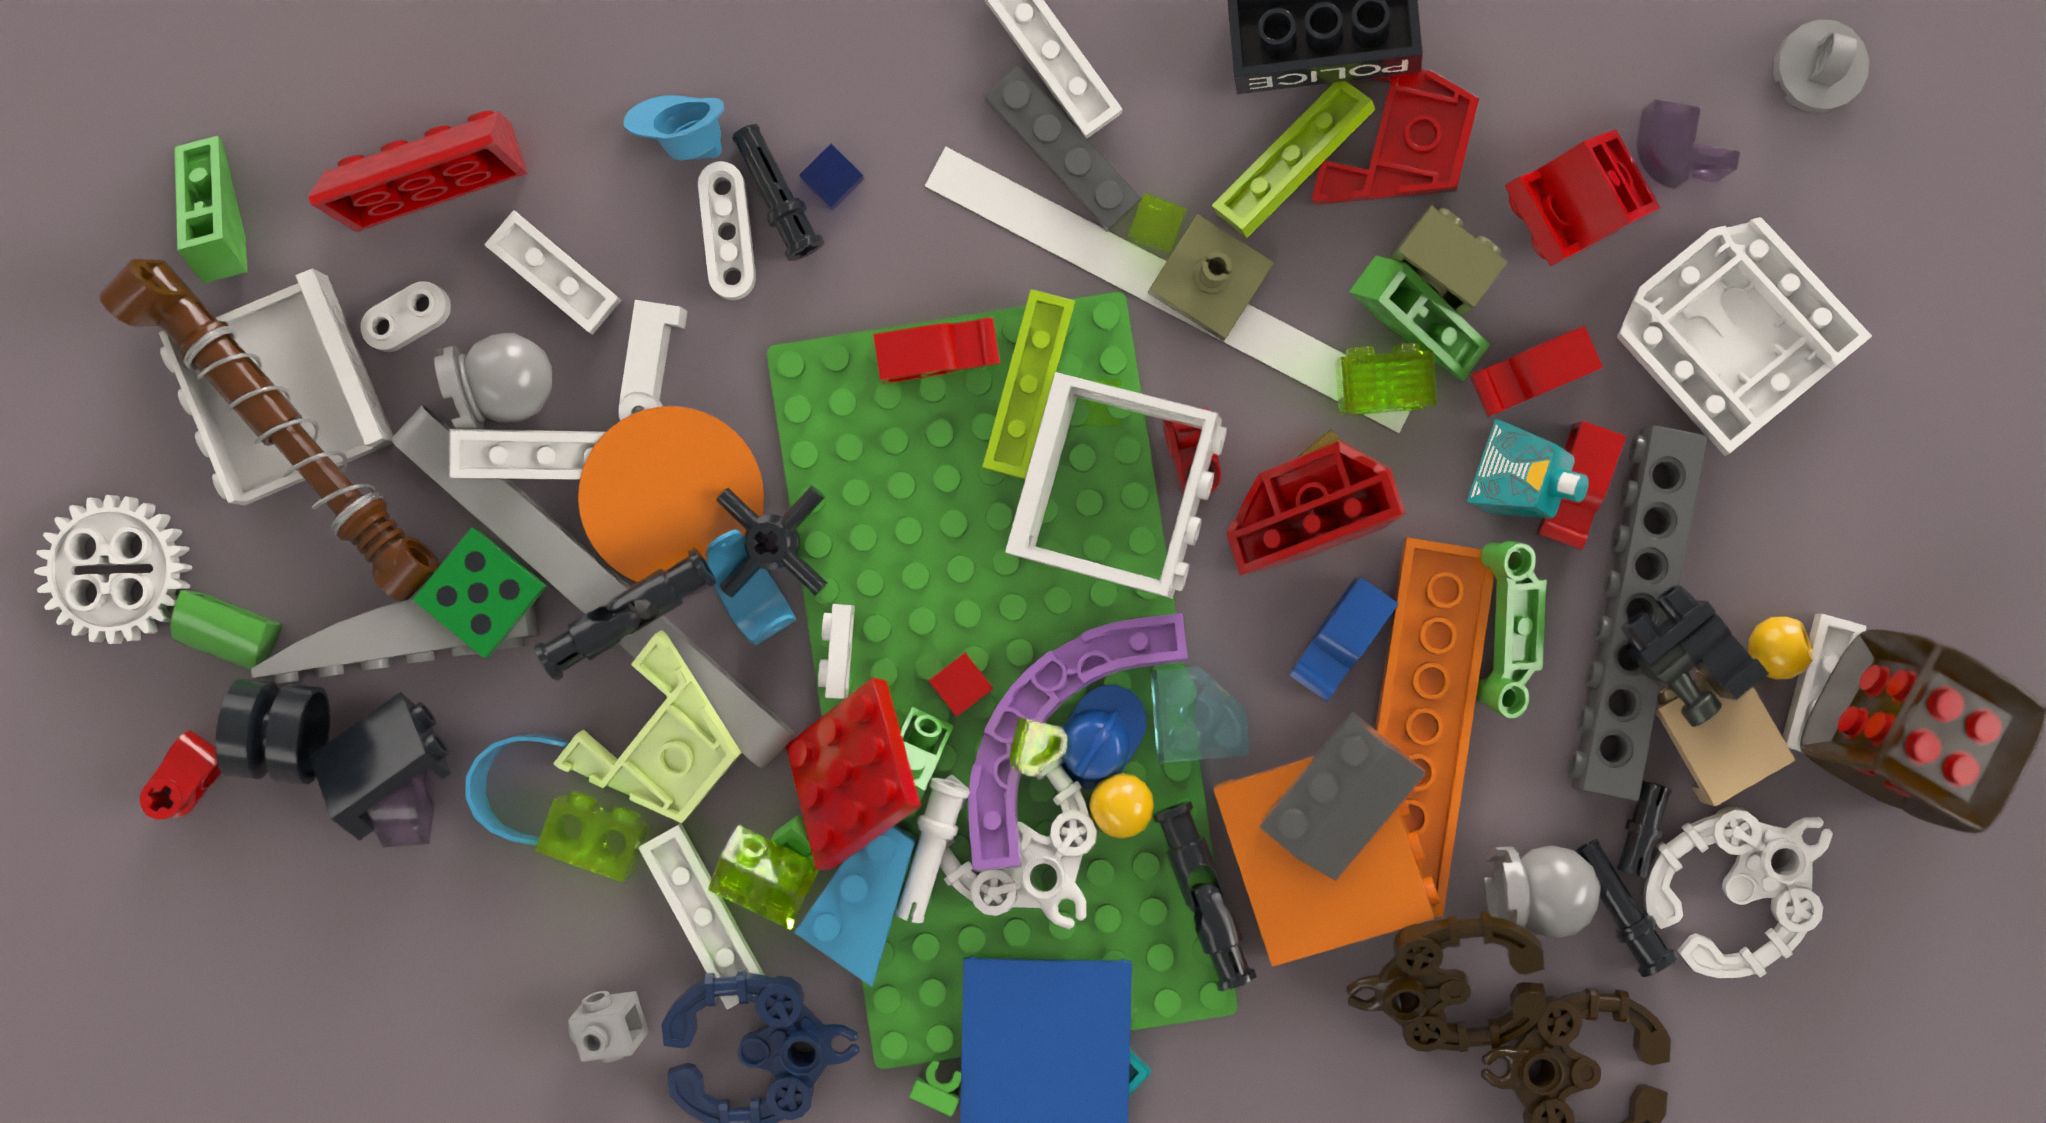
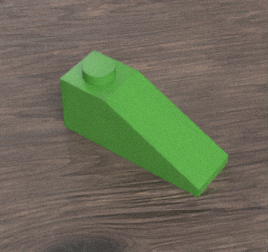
[175,135,247,284]
[1349,256,1491,381]

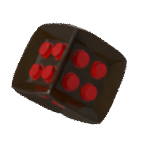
[1800,629,2046,834]

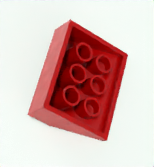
[308,111,528,232]

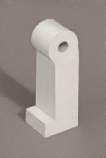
[619,300,687,421]

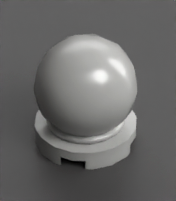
[434,333,553,429]
[1484,845,1601,938]

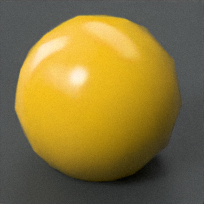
[1748,616,1814,680]
[1089,773,1155,839]

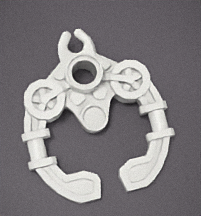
[928,747,1098,930]
[1643,806,1833,978]

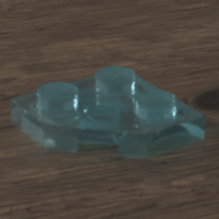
[1150,667,1250,763]

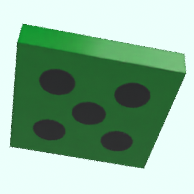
[412,527,548,659]

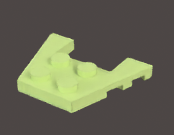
[553,630,742,823]

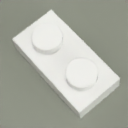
[818,604,855,699]

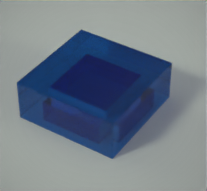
[799,144,865,211]

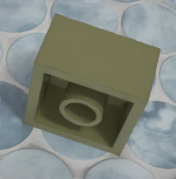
[1389,206,1508,317]

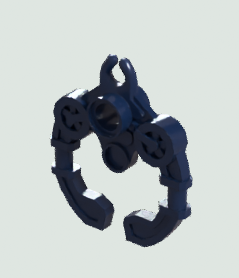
[661,971,860,1123]

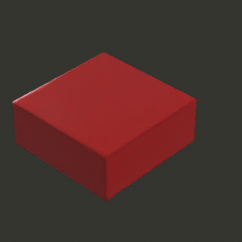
[928,652,993,717]

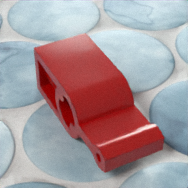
[873,317,1000,384]
[1469,325,1603,417]
[1536,421,1627,550]

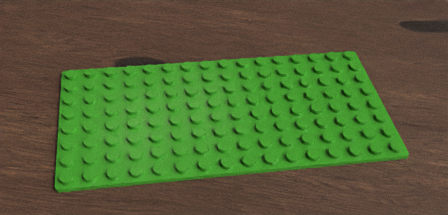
[767,292,1238,1069]

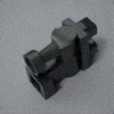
[1621,585,1770,727]

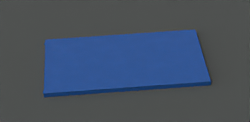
[960,956,1132,1123]

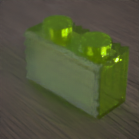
[1335,343,1438,416]

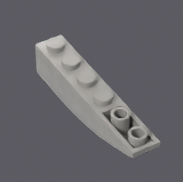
[251,599,539,685]

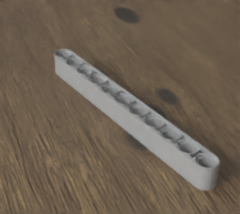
[391,405,795,770]

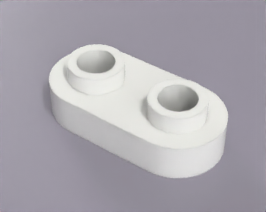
[361,281,451,352]

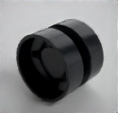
[215,679,331,784]

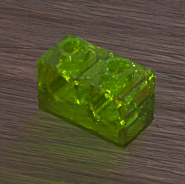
[535,791,649,882]
[708,825,820,930]

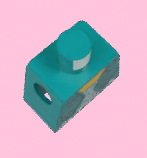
[1467,419,1589,519]

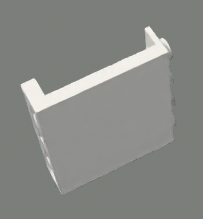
[159,268,393,505]

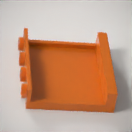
[1213,756,1440,967]

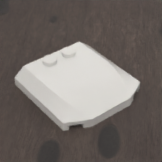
[1617,217,1872,457]

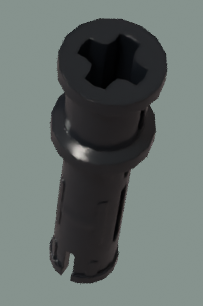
[732,124,824,261]
[1574,839,1678,977]

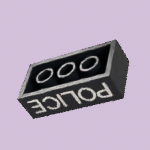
[1227,0,1423,94]

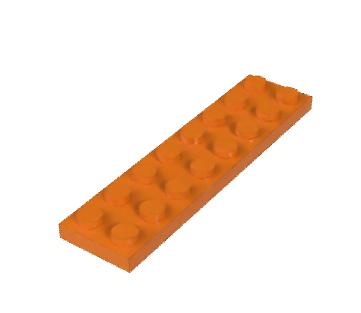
[1375,537,1495,917]

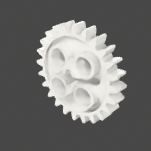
[34,495,192,644]

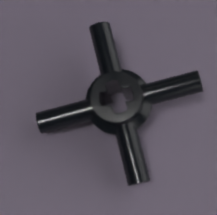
[716,485,828,598]

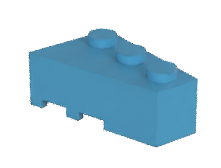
[794,823,917,987]

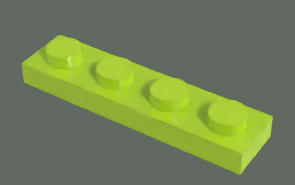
[1212,81,1375,238]
[982,289,1075,480]

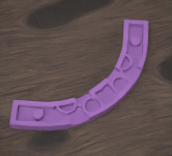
[968,613,1188,872]

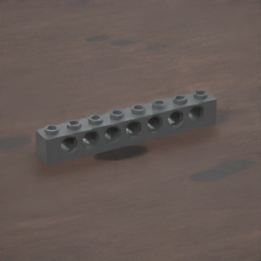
[1568,425,1708,801]

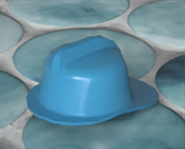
[624,95,724,161]

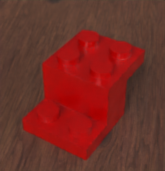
[1504,129,1661,267]

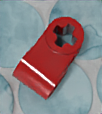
[1162,408,1221,500]
[140,730,222,820]

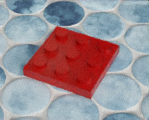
[786,678,921,871]

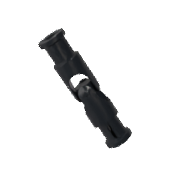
[534,547,717,681]
[1153,801,1257,991]

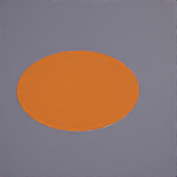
[578,406,764,582]

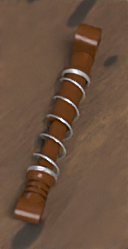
[99,259,440,602]

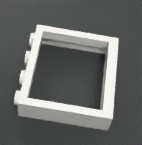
[1005,372,1227,599]

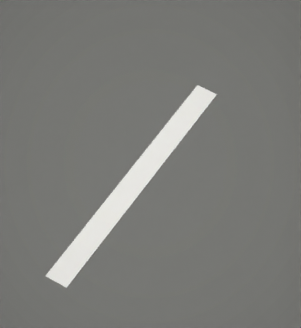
[925,146,1420,433]

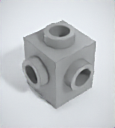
[568,991,649,1063]

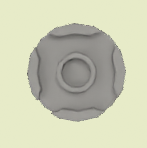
[1773,19,1869,114]

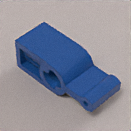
[1288,577,1399,701]

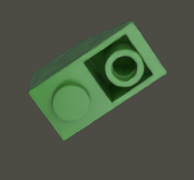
[901,707,954,823]

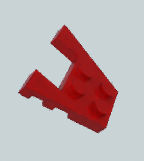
[1311,69,1480,205]

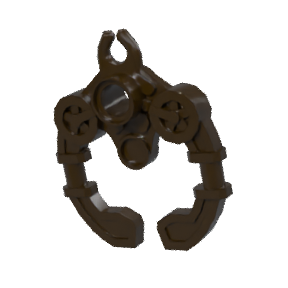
[1346,912,1547,1052]
[1481,988,1671,1123]

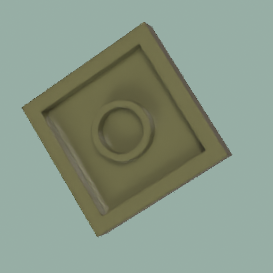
[1147,214,1274,341]

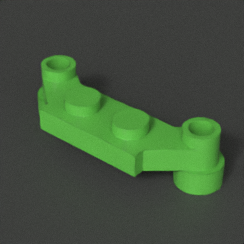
[1476,541,1547,718]

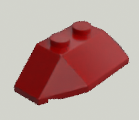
[1226,441,1405,576]

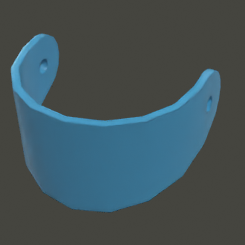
[706,530,797,646]
[465,733,569,845]

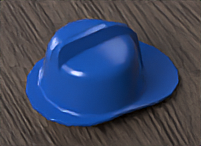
[1053,685,1146,790]

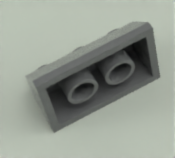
[1259,711,1427,881]

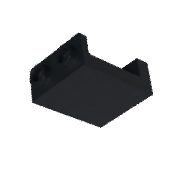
[309,692,451,841]

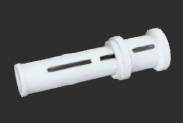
[894,777,970,923]

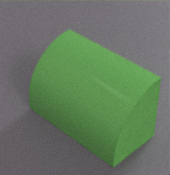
[170,590,283,671]

